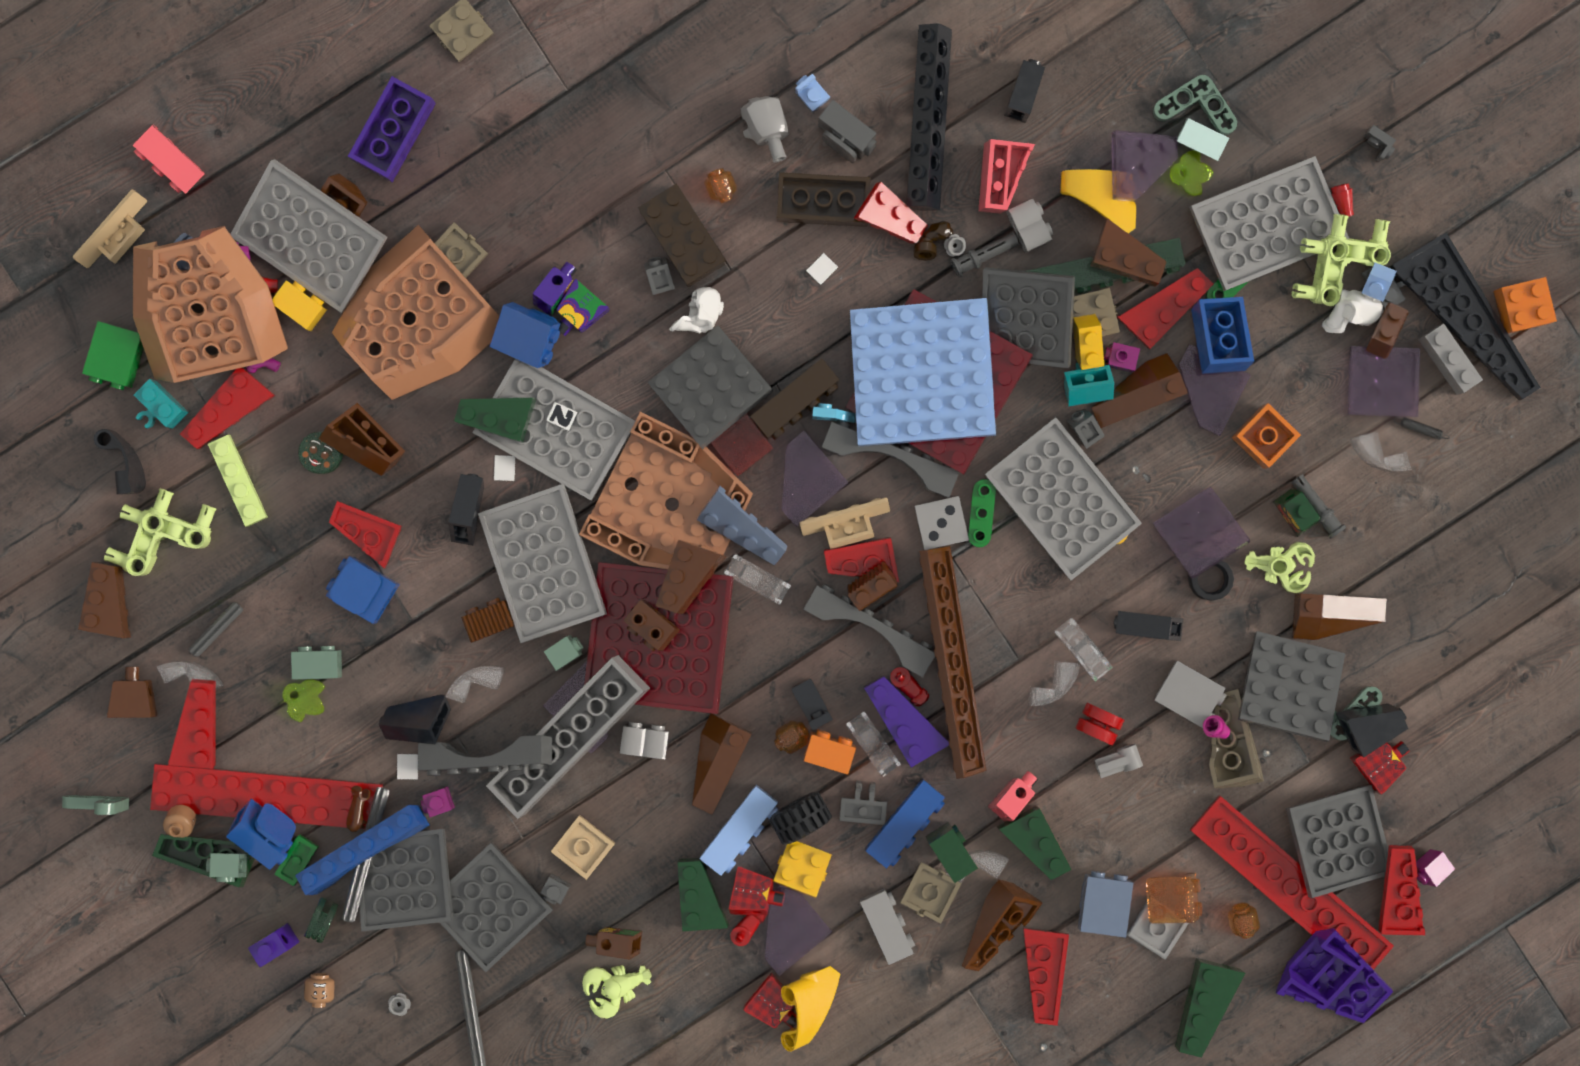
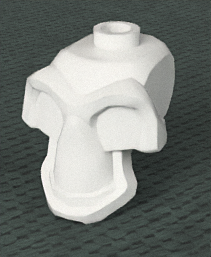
[669,287,724,334]
[1322,289,1383,333]

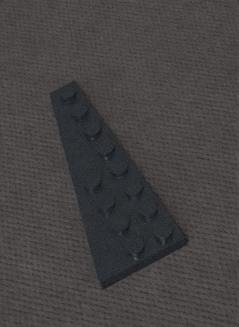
[1389,232,1541,400]

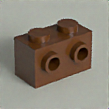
[623,600,680,651]

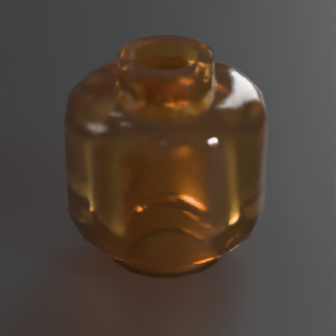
[704,168,737,203]
[774,720,809,754]
[1228,903,1260,939]

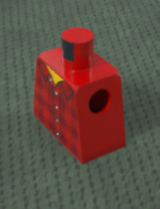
[1350,741,1410,795]
[729,867,785,915]
[743,973,797,1028]

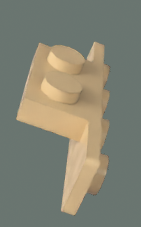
[73,189,147,268]
[799,498,890,549]

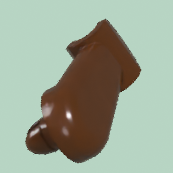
[346,786,371,832]

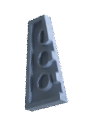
[697,486,787,565]

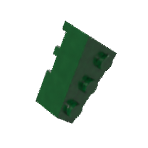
[454,397,536,443]
[997,806,1072,880]
[925,822,978,883]
[677,858,729,932]

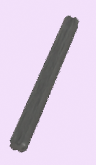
[342,787,389,922]
[455,949,486,1066]

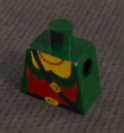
[1273,488,1320,537]

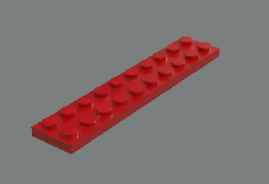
[150,764,383,829]
[1190,795,1394,970]

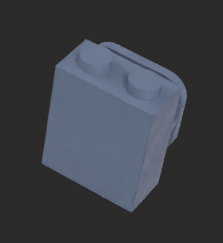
[1078,871,1133,938]

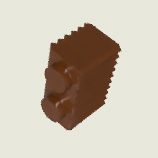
[1366,303,1409,359]
[847,562,897,611]
[461,598,515,643]

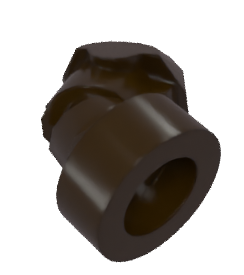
[914,221,953,261]

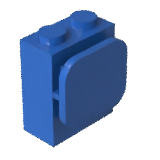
[490,302,561,369]
[326,556,400,624]
[226,799,296,870]

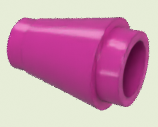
[1203,715,1230,739]

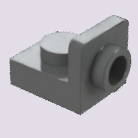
[1364,125,1396,162]
[644,257,675,295]
[1066,409,1105,449]

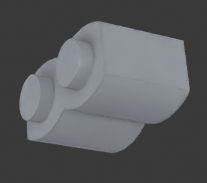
[1006,199,1053,253]
[620,722,669,759]

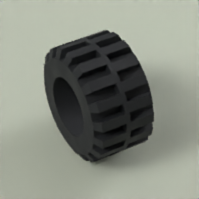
[769,792,832,845]

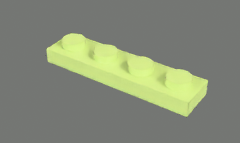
[208,435,268,527]

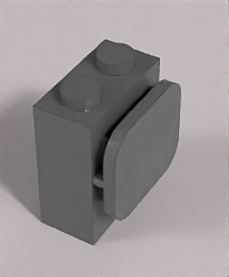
[818,100,877,163]

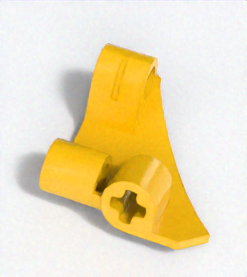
[1060,169,1136,233]
[781,966,840,1052]

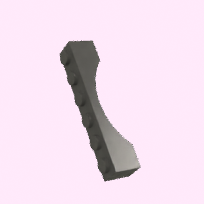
[822,420,959,498]
[803,584,935,677]
[418,735,552,776]

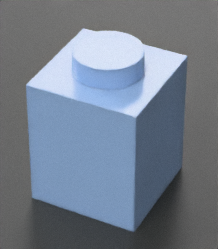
[1362,262,1396,302]

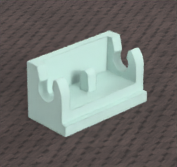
[1177,118,1229,161]

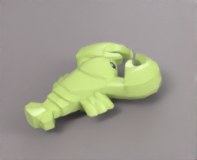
[1245,542,1315,593]
[582,965,652,1018]

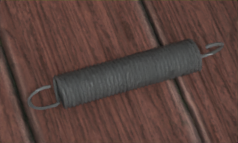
[1394,417,1450,440]

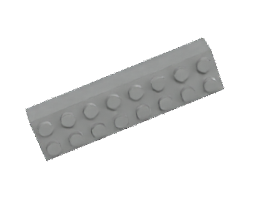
[486,655,650,819]

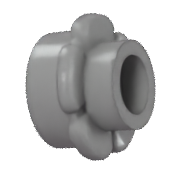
[944,234,966,257]
[388,993,411,1016]

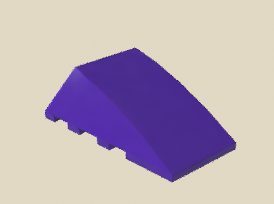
[1276,928,1393,1023]

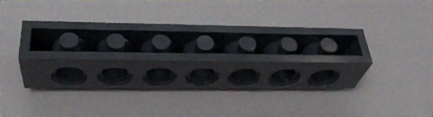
[907,23,952,211]

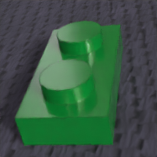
[274,835,319,886]

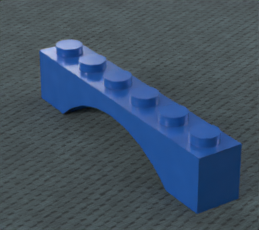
[295,805,429,895]

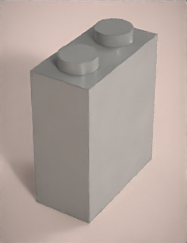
[1153,661,1226,728]

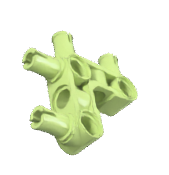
[1292,214,1391,306]
[104,488,216,576]

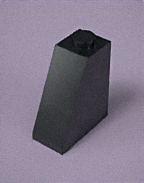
[1004,59,1045,123]
[448,473,484,546]
[1114,611,1184,641]
[379,694,451,745]
[1336,703,1409,758]

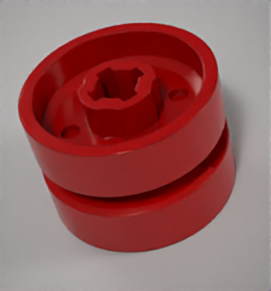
[1075,703,1125,746]

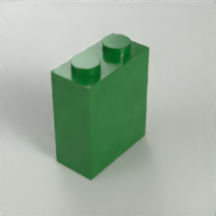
[82,321,144,390]

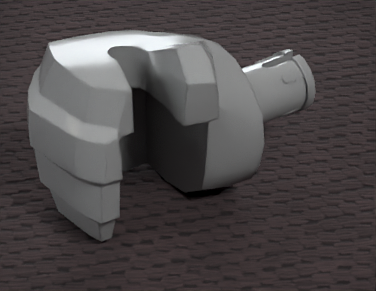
[741,96,789,163]

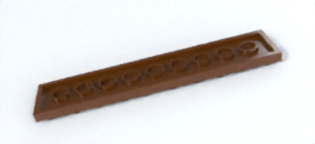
[919,546,987,779]

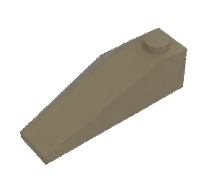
[1209,689,1264,788]

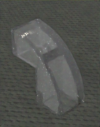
[1350,432,1411,472]
[724,554,791,605]
[1054,617,1113,682]
[157,661,224,689]
[1029,661,1080,706]
[446,665,506,703]
[846,712,901,777]
[944,850,1009,883]

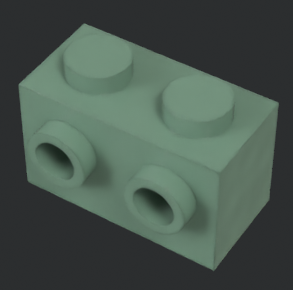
[206,853,247,882]

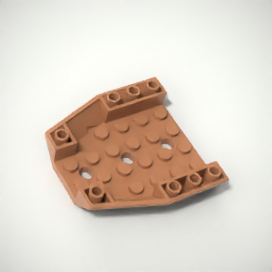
[332,225,500,400]
[133,226,288,383]
[579,412,753,572]

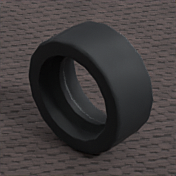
[1188,557,1234,601]

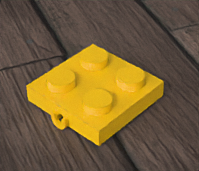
[773,841,832,898]

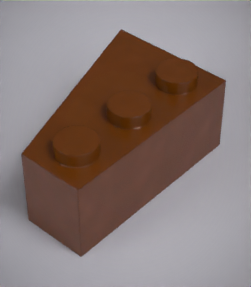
[78,562,131,638]

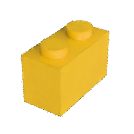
[273,280,327,332]
[1073,314,1104,370]

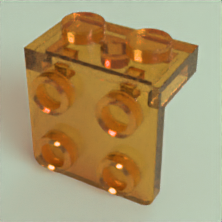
[1146,873,1202,923]

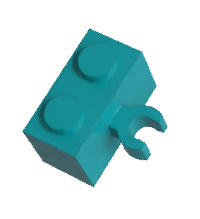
[1064,363,1114,406]
[134,379,189,429]

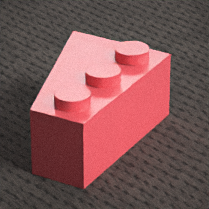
[133,124,205,194]
[978,139,1035,214]

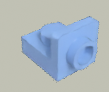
[795,74,830,113]

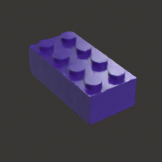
[348,76,436,183]

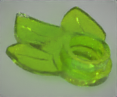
[1170,150,1214,196]
[282,679,325,722]

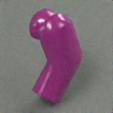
[246,358,281,373]

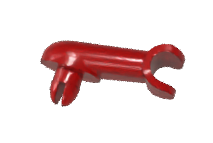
[890,667,929,707]
[730,914,768,946]

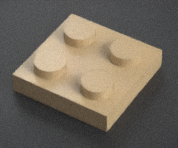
[551,815,615,880]

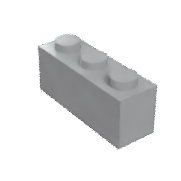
[1418,323,1483,395]
[860,888,915,965]

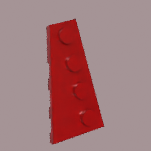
[1117,268,1213,349]
[180,367,275,449]
[168,679,216,769]
[1378,845,1426,935]
[1023,928,1069,1026]

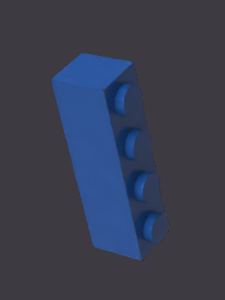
[865,778,945,869]

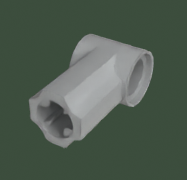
[1094,744,1143,778]

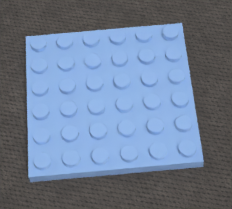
[850,298,996,446]

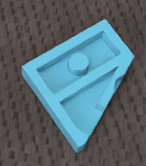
[812,403,856,423]

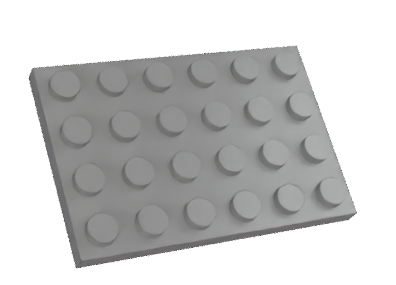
[1189,156,1349,291]
[231,159,388,313]
[473,359,635,501]
[984,417,1142,581]
[478,484,607,643]

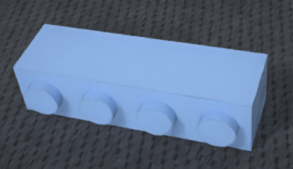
[700,785,778,876]

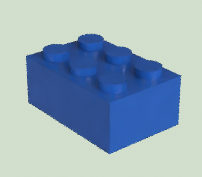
[1191,297,1254,374]

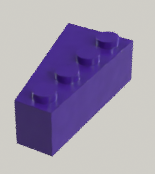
[864,676,949,767]

